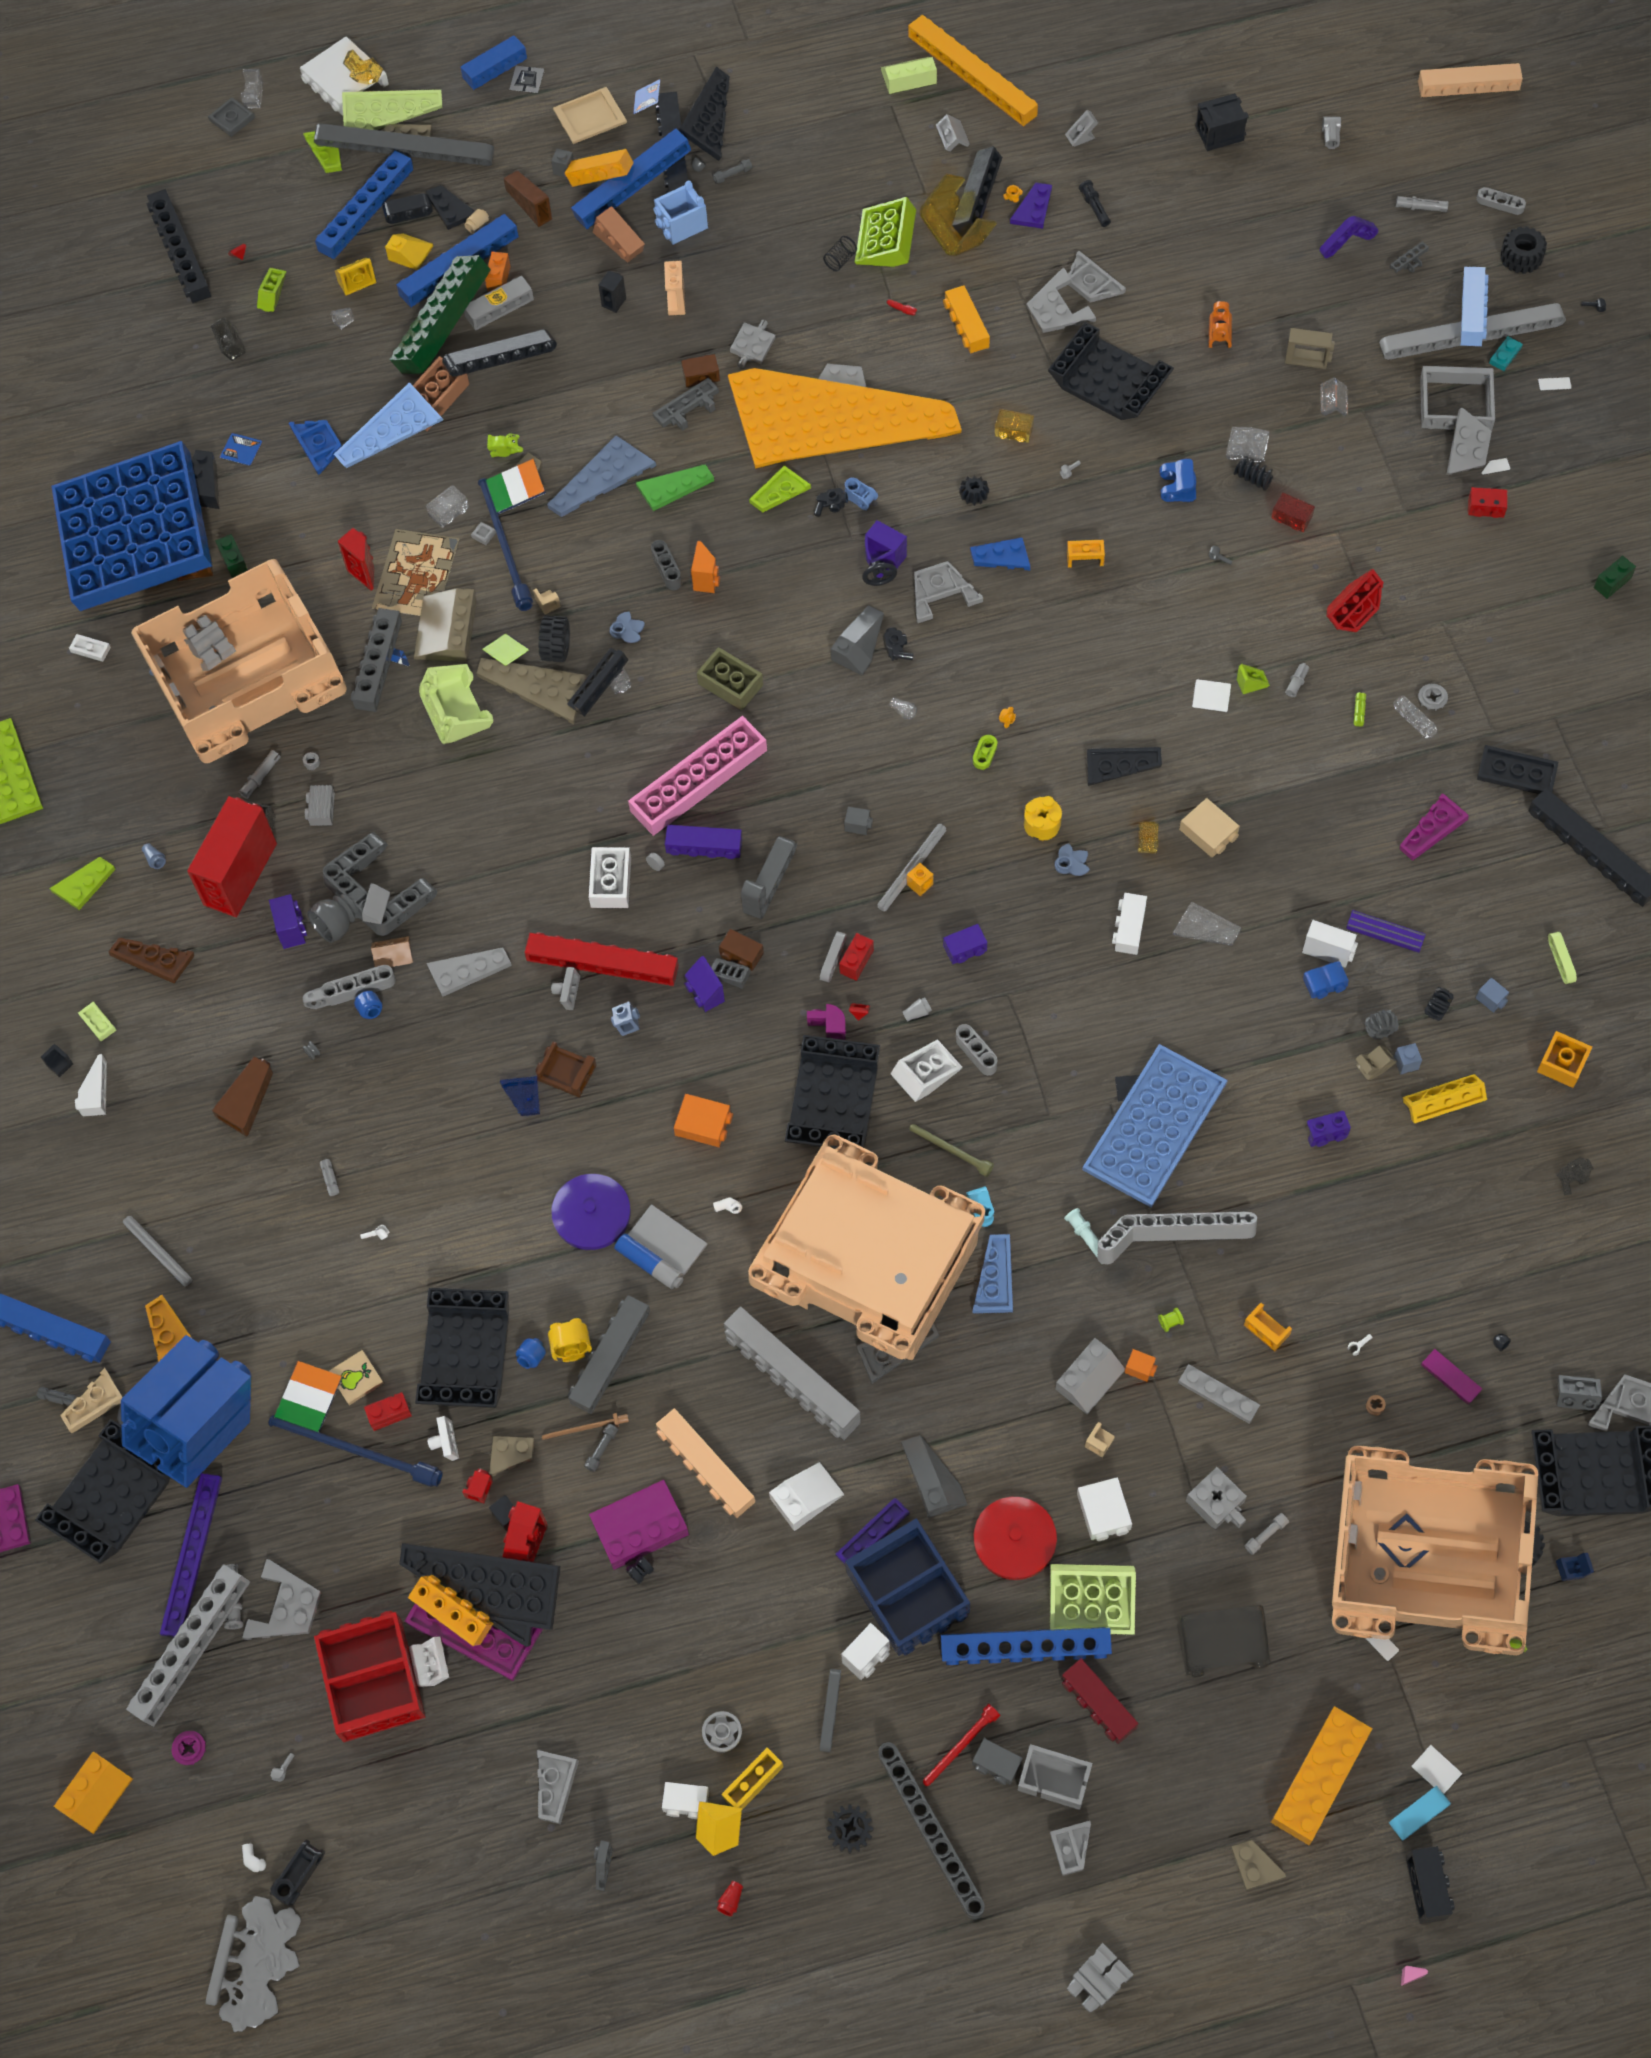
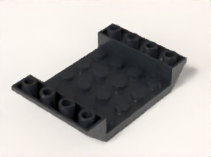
[1048,322,1174,420]
[785,1035,880,1149]
[415,1288,509,1408]
[35,1419,170,1564]
[1531,1426,1651,1517]

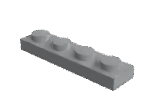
[1178,1364,1260,1424]

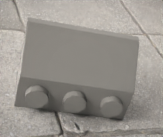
[1056,1338,1125,1415]

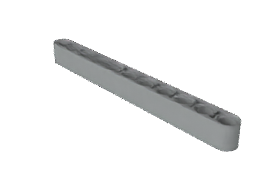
[1379,303,1566,360]

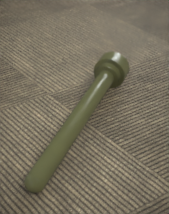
[909,1124,994,1177]

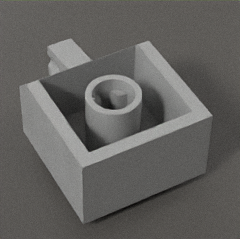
[1186,1467,1247,1529]

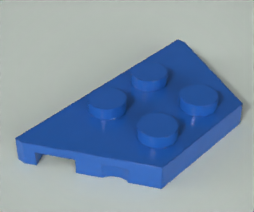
[289,420,342,475]

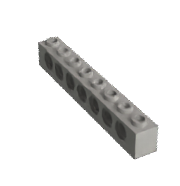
[126,1564,250,1727]

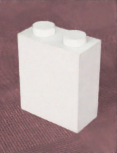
[1302,920,1358,968]
[1077,1477,1132,1541]

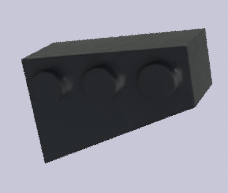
[192,450,220,509]

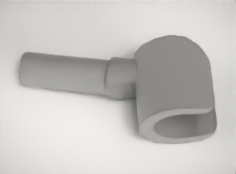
[1060,460,1081,479]
[271,1753,294,1782]

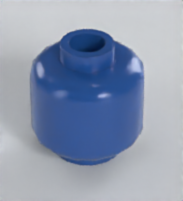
[354,991,383,1019]
[516,1338,546,1369]

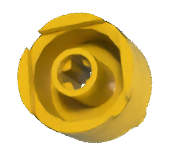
[1024,796,1062,841]
[548,1318,592,1362]

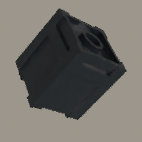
[1195,93,1249,151]

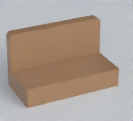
[371,936,413,967]

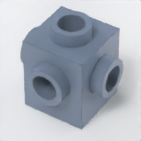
[611,1002,640,1036]

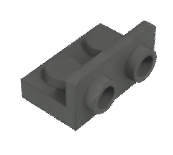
[1557,1375,1602,1411]

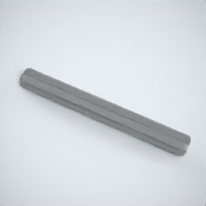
[123,1216,192,1287]

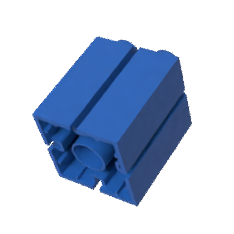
[121,1335,251,1488]

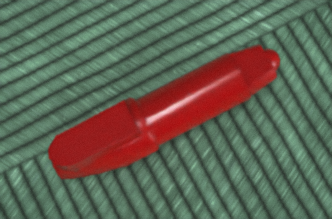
[887,299,917,315]

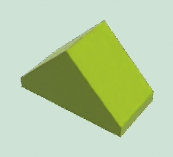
[1236,664,1270,694]

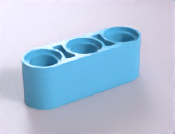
[1389,1786,1451,1841]

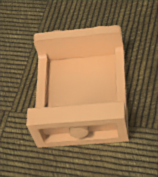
[664,261,685,315]

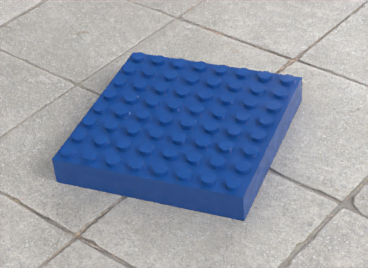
[51,441,212,611]

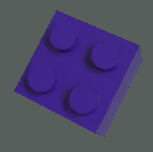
[269,894,307,949]

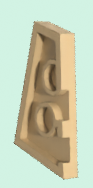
[60,1368,123,1434]

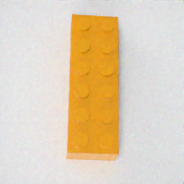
[1271,1706,1373,1845]

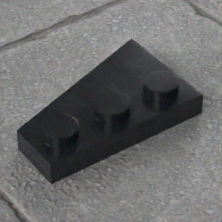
[426,185,475,230]

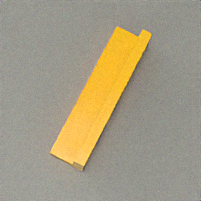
[1402,1074,1487,1123]

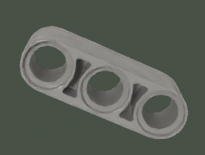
[956,1024,997,1076]

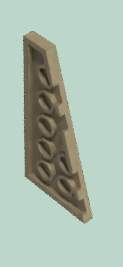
[477,658,587,725]

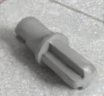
[1285,663,1309,697]

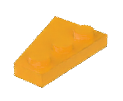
[145,1295,192,1361]

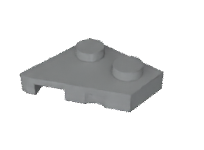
[1050,1821,1091,1876]

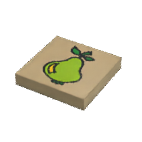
[329,1350,384,1405]

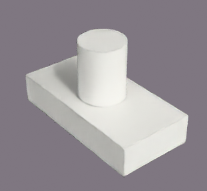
[428,1416,459,1461]

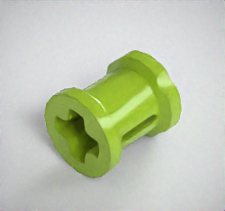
[1158,1308,1184,1332]

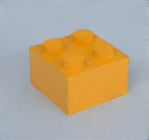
[1537,1031,1592,1088]

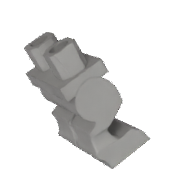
[182,615,236,671]
[1067,1943,1134,2013]

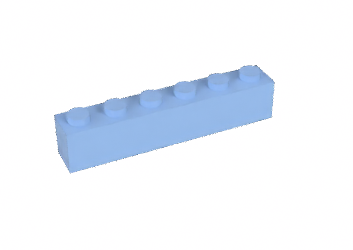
[1460,267,1488,346]

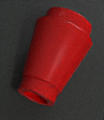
[717,1881,743,1916]

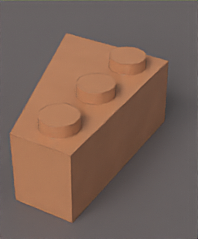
[593,206,645,263]

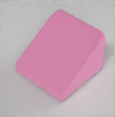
[1401,1966,1428,1986]

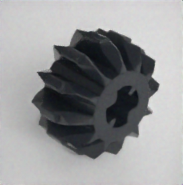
[959,475,989,506]
[1424,987,1454,1021]

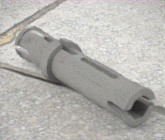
[1396,196,1448,212]
[239,750,280,799]

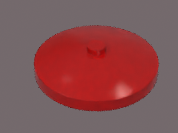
[974,1497,1057,1580]

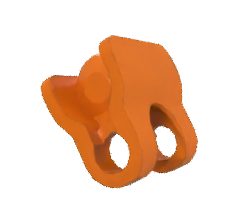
[1209,302,1232,348]

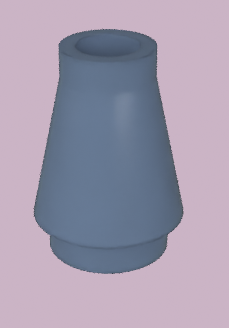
[142,843,166,869]

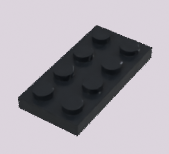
[1477,745,1559,794]

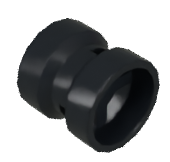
[625,1555,654,1584]

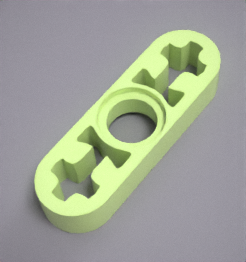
[1548,932,1577,984]

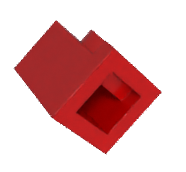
[462,1469,493,1504]

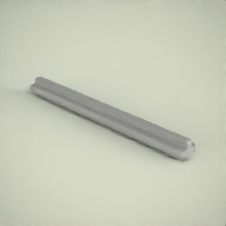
[878,824,946,912]

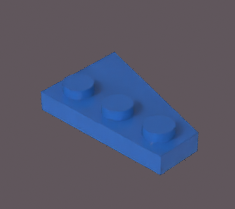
[970,538,1030,571]

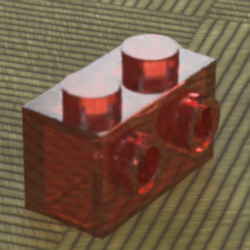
[1272,493,1315,532]

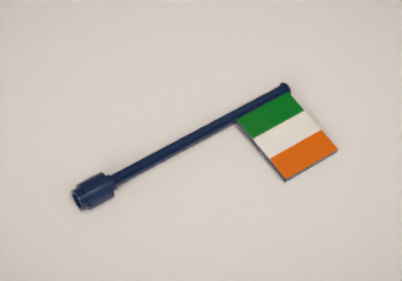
[478,459,546,611]
[268,1361,443,1487]

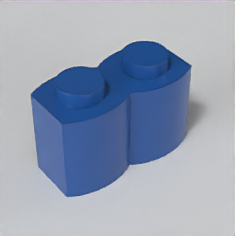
[1303,961,1349,999]

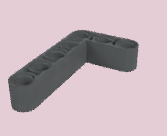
[741,836,797,919]

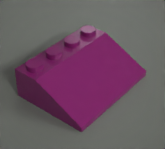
[589,1480,689,1570]

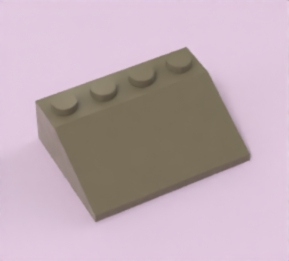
[414,588,477,662]

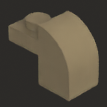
[1356,1045,1397,1080]

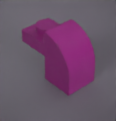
[807,1004,846,1040]

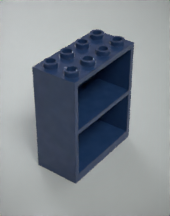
[845,1518,970,1656]

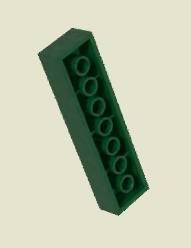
[389,255,491,374]

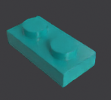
[1489,336,1523,371]

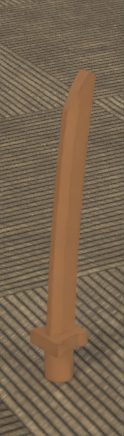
[542,1413,629,1440]

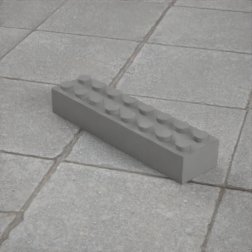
[724,1306,861,1440]

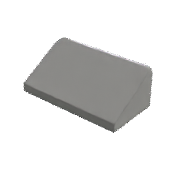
[362,883,390,924]

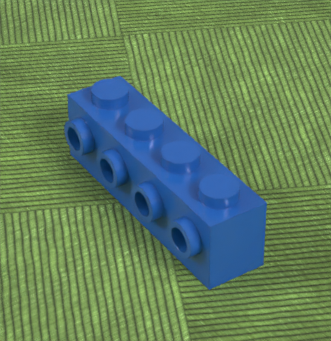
[461,36,527,90]

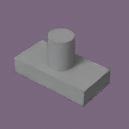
[551,967,580,1010]

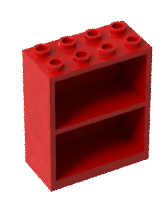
[187,796,277,918]
[314,1611,426,1742]

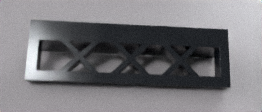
[567,648,628,717]

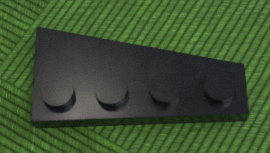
[1087,747,1162,786]

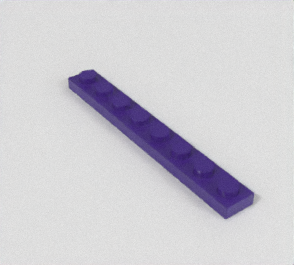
[160,1473,222,1638]

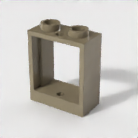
[1285,328,1335,369]

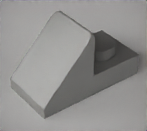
[1065,110,1098,147]

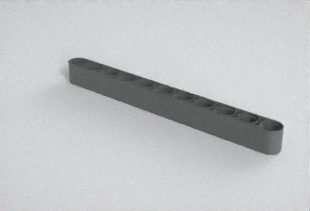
[314,124,494,166]

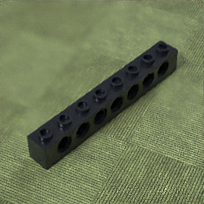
[146,189,211,304]

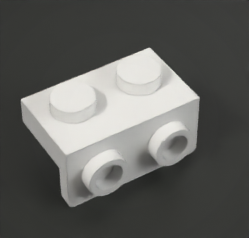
[409,1637,449,1687]

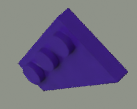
[1010,183,1052,229]

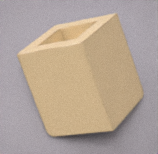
[533,589,561,614]
[1085,1422,1114,1458]

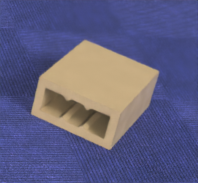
[1179,798,1240,858]

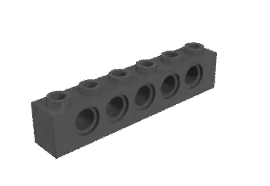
[351,608,402,712]

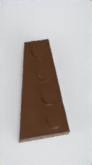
[109,938,195,984]

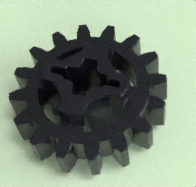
[826,1804,873,1854]

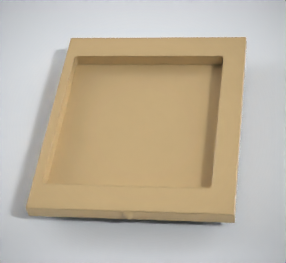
[553,87,627,144]

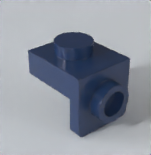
[1556,1553,1594,1581]

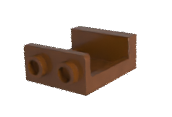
[535,1041,597,1098]

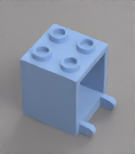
[653,181,708,245]

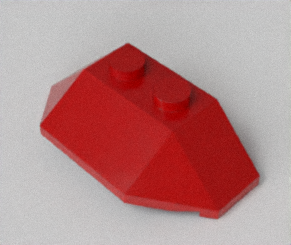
[1326,569,1384,633]

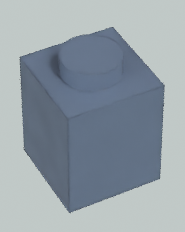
[1476,978,1509,1013]
[1394,1043,1422,1074]

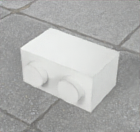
[662,1782,709,1819]

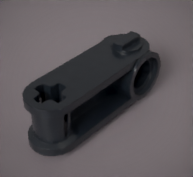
[270,1839,325,1906]

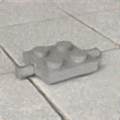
[730,320,775,368]

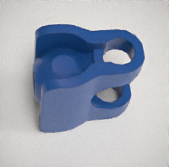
[1160,459,1196,502]

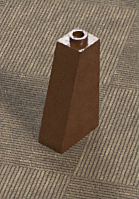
[503,171,552,227]
[212,1057,273,1137]

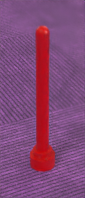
[923,1704,1001,1786]

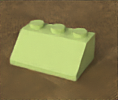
[881,57,937,94]

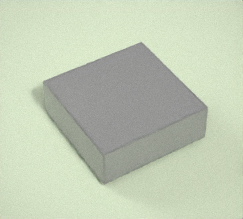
[471,522,496,545]

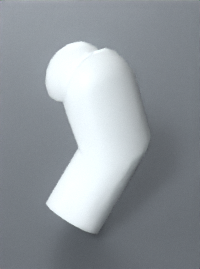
[713,1197,742,1214]
[242,1844,266,1872]

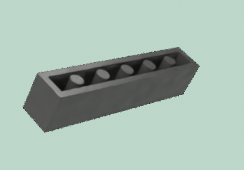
[568,1295,650,1414]

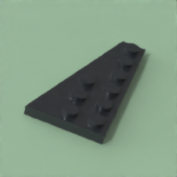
[678,67,730,161]

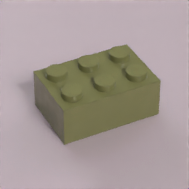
[697,647,763,711]

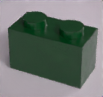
[215,534,248,578]
[1594,555,1636,599]

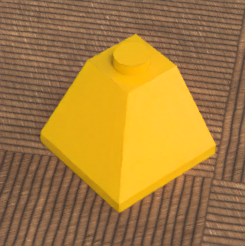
[385,233,433,270]

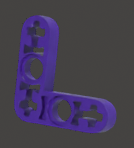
[1319,216,1378,258]

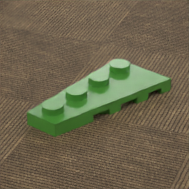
[636,465,714,511]

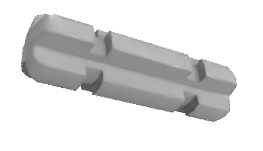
[320,1159,339,1196]

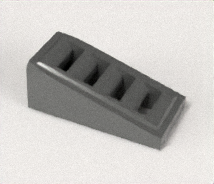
[711,958,751,989]

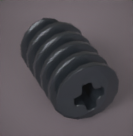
[1234,456,1273,491]

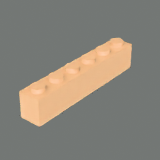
[1418,63,1523,97]
[656,1408,755,1518]

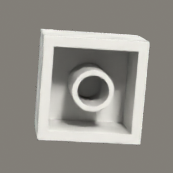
[842,1623,890,1680]

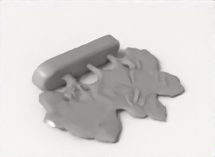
[206,1896,301,2032]

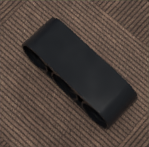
[382,193,433,224]

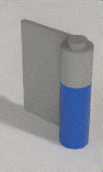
[614,1204,708,1289]

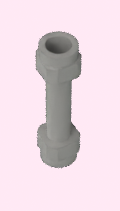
[1244,1513,1289,1555]

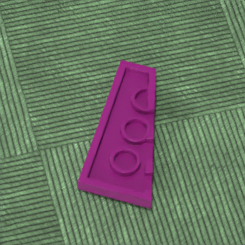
[1400,793,1469,861]

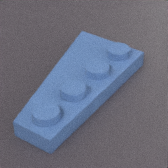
[973,1234,1013,1313]

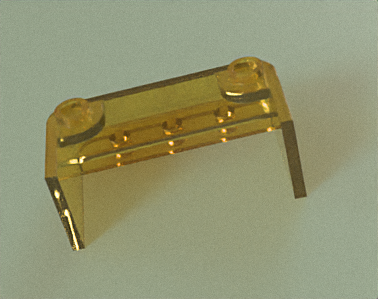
[920,174,997,256]

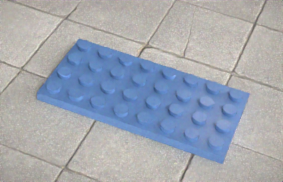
[1082,1044,1228,1208]

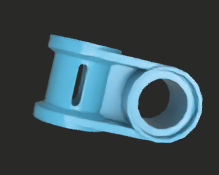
[966,1187,994,1227]

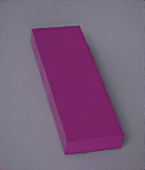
[1421,1349,1482,1405]

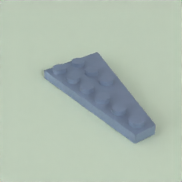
[547,436,656,517]

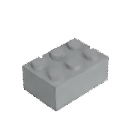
[1018,1744,1093,1810]

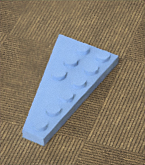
[334,382,444,468]

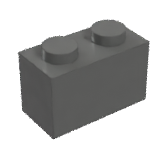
[972,1738,1023,1785]

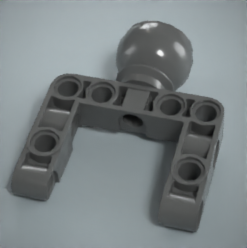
[307,832,438,943]

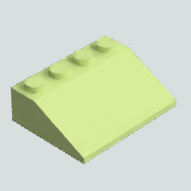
[1050,1564,1136,1634]

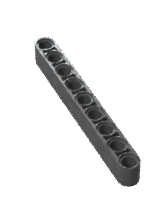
[879,1742,985,1920]

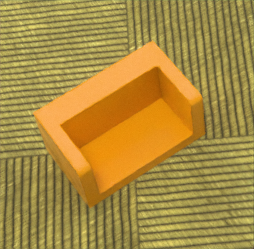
[1067,540,1105,568]
[1244,1303,1292,1351]

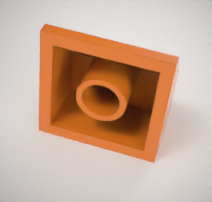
[691,541,720,593]

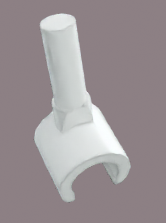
[361,1225,389,1240]
[1348,1334,1372,1356]

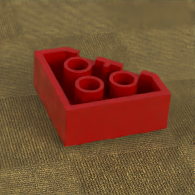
[502,1501,548,1562]

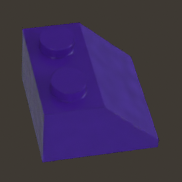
[684,956,725,1012]

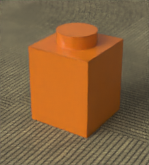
[1125,1349,1158,1382]

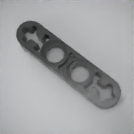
[820,1669,841,1752]

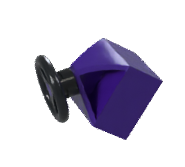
[862,520,907,586]

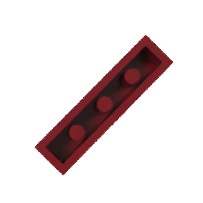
[1061,1658,1139,1744]

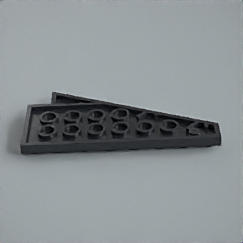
[399,1543,561,1647]

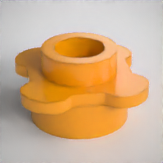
[1003,185,1023,202]
[999,707,1016,728]

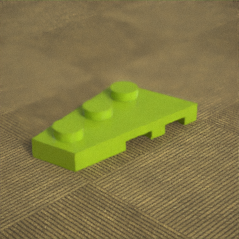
[303,131,342,173]
[49,857,116,910]

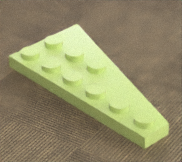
[342,90,442,130]

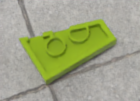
[749,466,811,512]

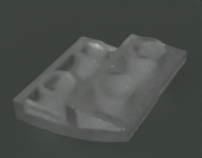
[1226,427,1269,462]

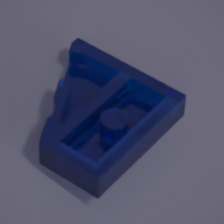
[500,1076,540,1116]

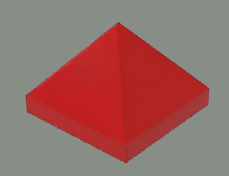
[228,244,246,260]
[849,1003,870,1021]

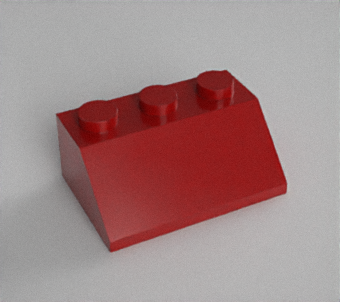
[338,528,374,591]

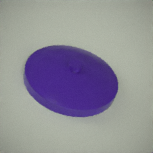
[552,1174,631,1250]

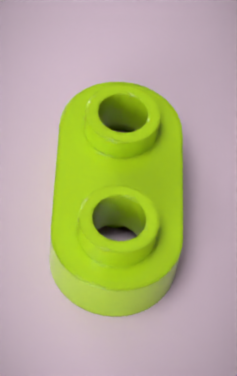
[973,735,997,770]

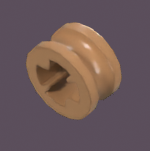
[1366,1395,1386,1416]

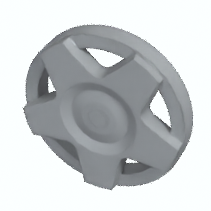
[702,1711,742,1752]

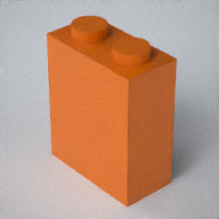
[674,1094,733,1147]

